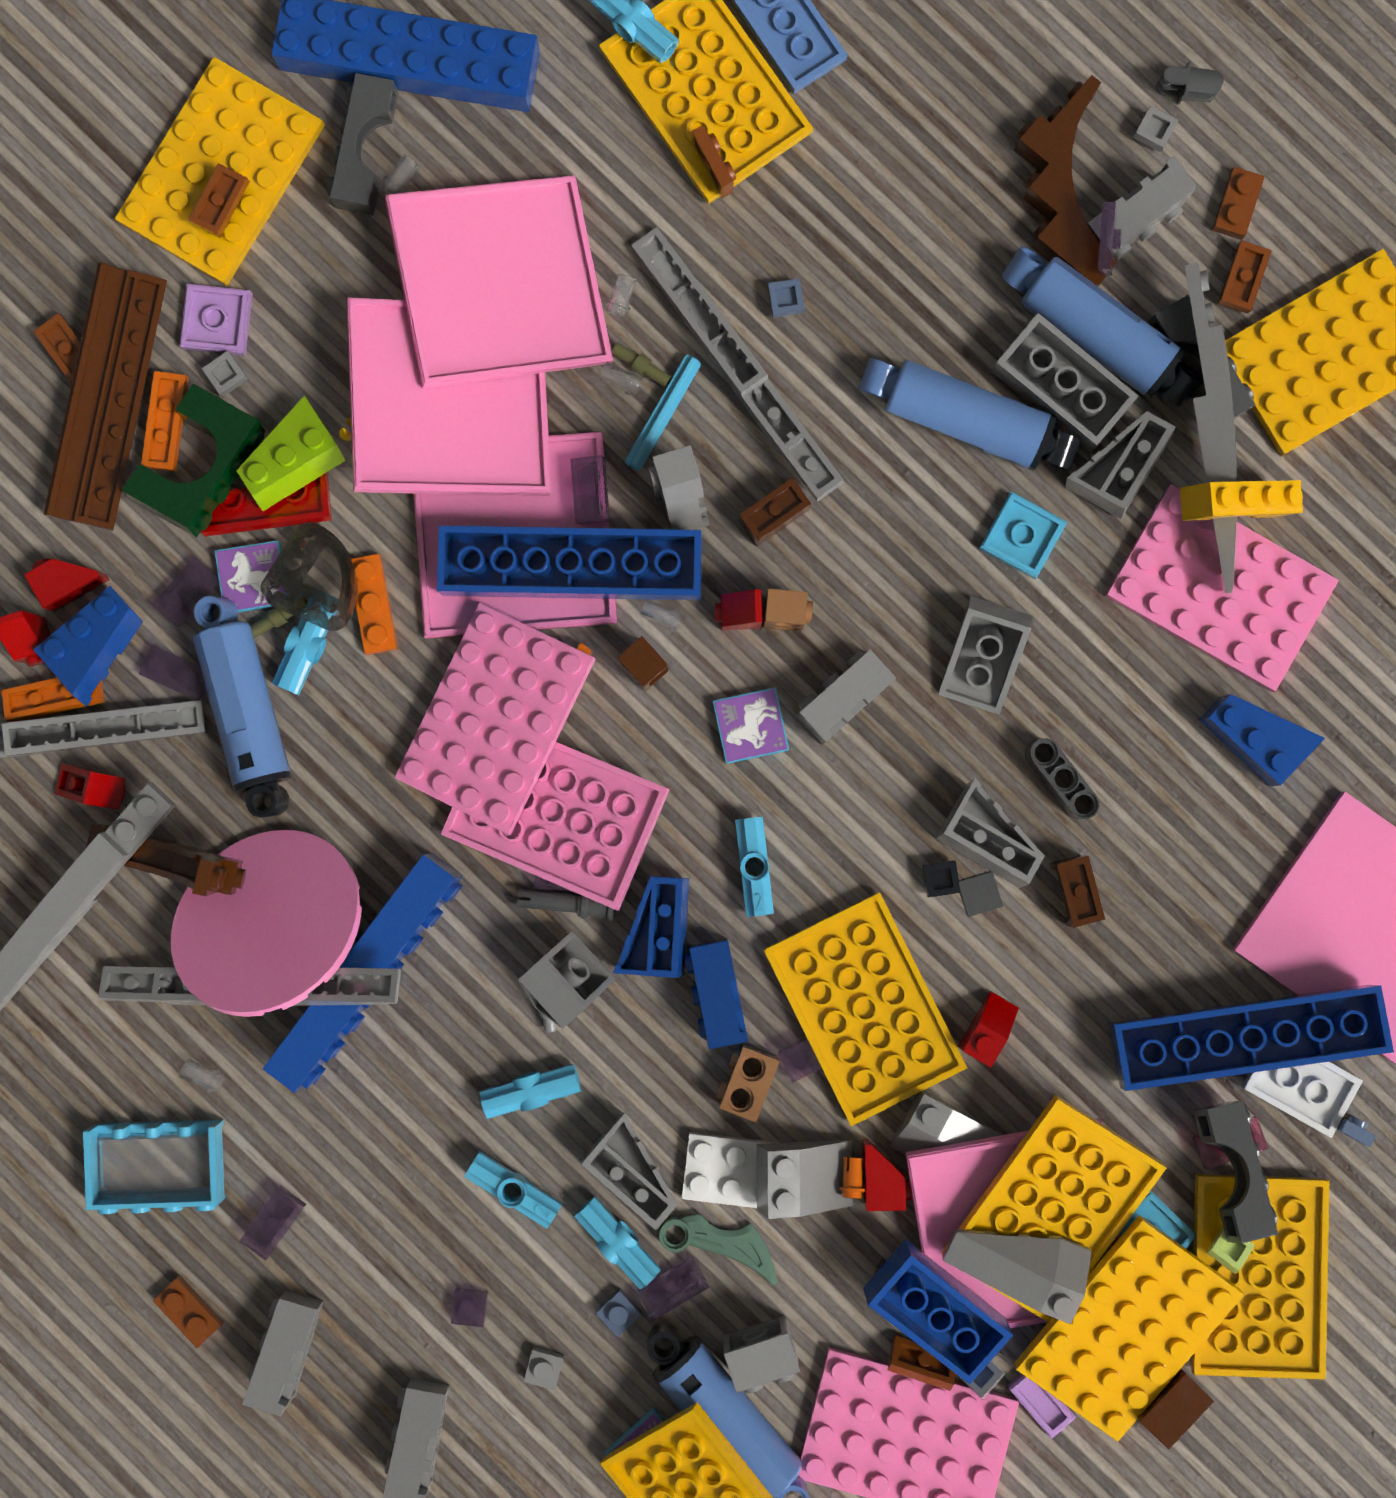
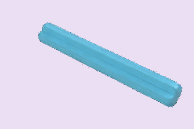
[625,355,701,471]

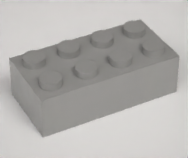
[990,313,1138,453]

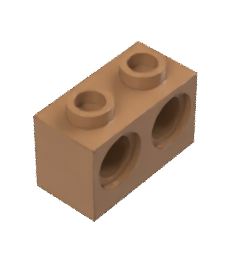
[763,589,813,632]
[716,1043,780,1123]

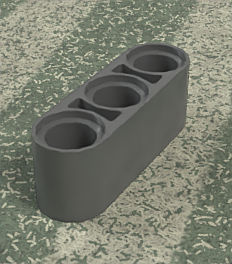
[1025,738,1100,819]

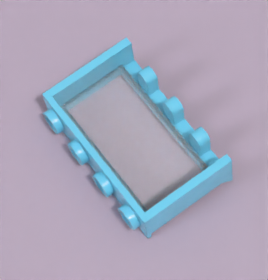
[83,1119,226,1214]

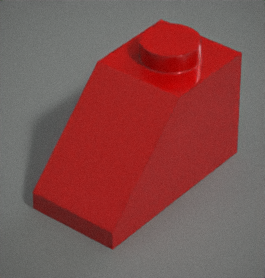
[24,558,110,612]
[715,589,762,630]
[0,610,50,667]
[54,763,126,810]
[958,991,1019,1068]
[862,1139,912,1211]

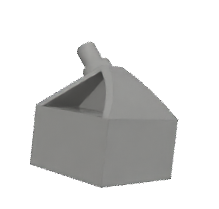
[518,931,615,1033]

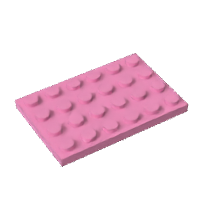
[1105,484,1339,692]
[395,603,596,835]
[441,742,670,910]
[798,1346,1019,1498]

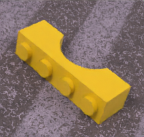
[1180,480,1303,521]

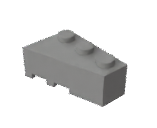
[1087,155,1198,261]
[1065,411,1175,519]
[648,445,710,530]
[796,649,896,744]
[936,778,1045,888]
[579,1112,678,1230]
[242,1290,324,1416]
[383,1378,450,1498]

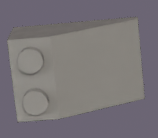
[938,596,1033,715]
[756,1139,853,1219]

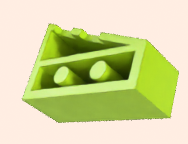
[236,395,346,511]

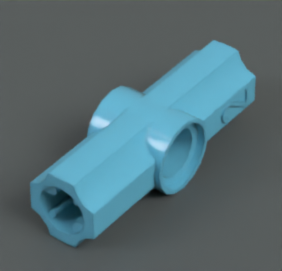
[588,0,679,64]
[272,595,339,695]
[735,817,774,917]
[479,1063,582,1119]
[464,1151,562,1229]
[574,1196,661,1289]

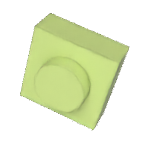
[1206,1227,1255,1274]

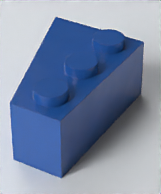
[33,586,143,706]
[1198,694,1325,786]
[613,876,690,978]
[685,939,748,1049]

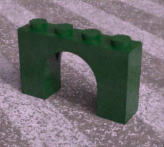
[122,384,266,538]

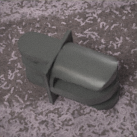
[1156,61,1224,105]

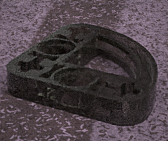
[261,522,358,631]

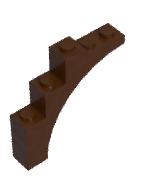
[1014,75,1118,286]
[86,824,246,896]

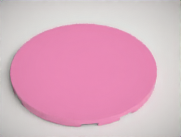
[171,830,362,1017]

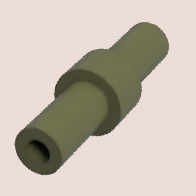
[612,342,672,387]
[251,596,308,638]

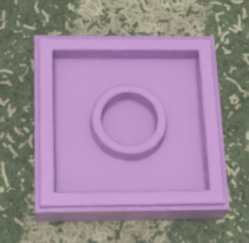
[179,284,253,356]

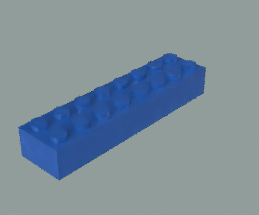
[272,0,540,112]
[437,526,702,600]
[263,853,463,1093]
[1109,984,1394,1091]

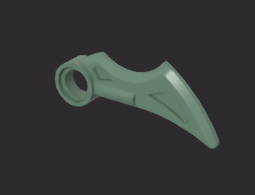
[659,1214,777,1285]

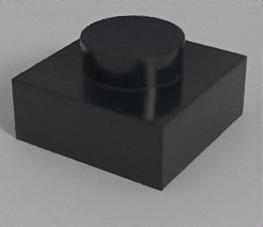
[922,860,961,897]

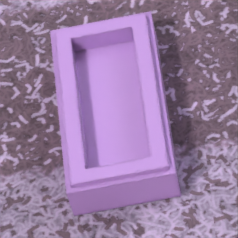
[1007,1373,1076,1439]

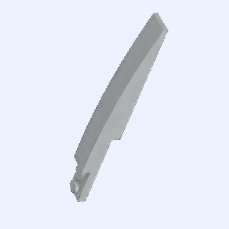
[631,227,844,502]
[1185,262,1237,594]
[0,700,206,759]
[0,783,176,1011]
[98,966,401,1006]

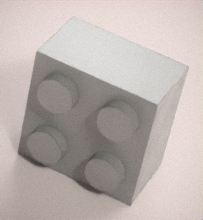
[723,1315,800,1393]

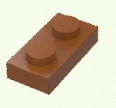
[692,125,736,198]
[188,163,250,238]
[1212,166,1265,240]
[1218,240,1272,314]
[33,313,81,383]
[153,1275,224,1348]
[887,1335,955,1391]

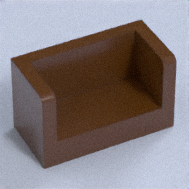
[738,477,811,546]
[617,636,668,691]
[1050,855,1106,928]
[1137,1368,1214,1450]

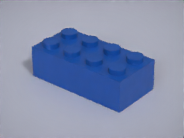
[863,1239,1013,1384]

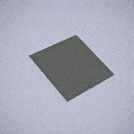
[959,872,1003,917]

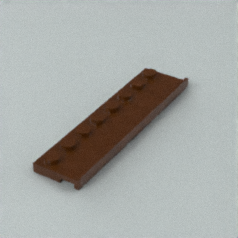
[43,262,167,531]

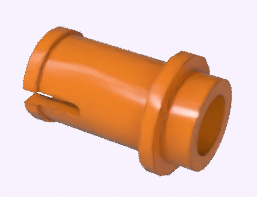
[839,1157,865,1199]

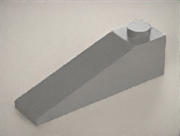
[889,1090,1004,1155]
[942,1229,1092,1324]

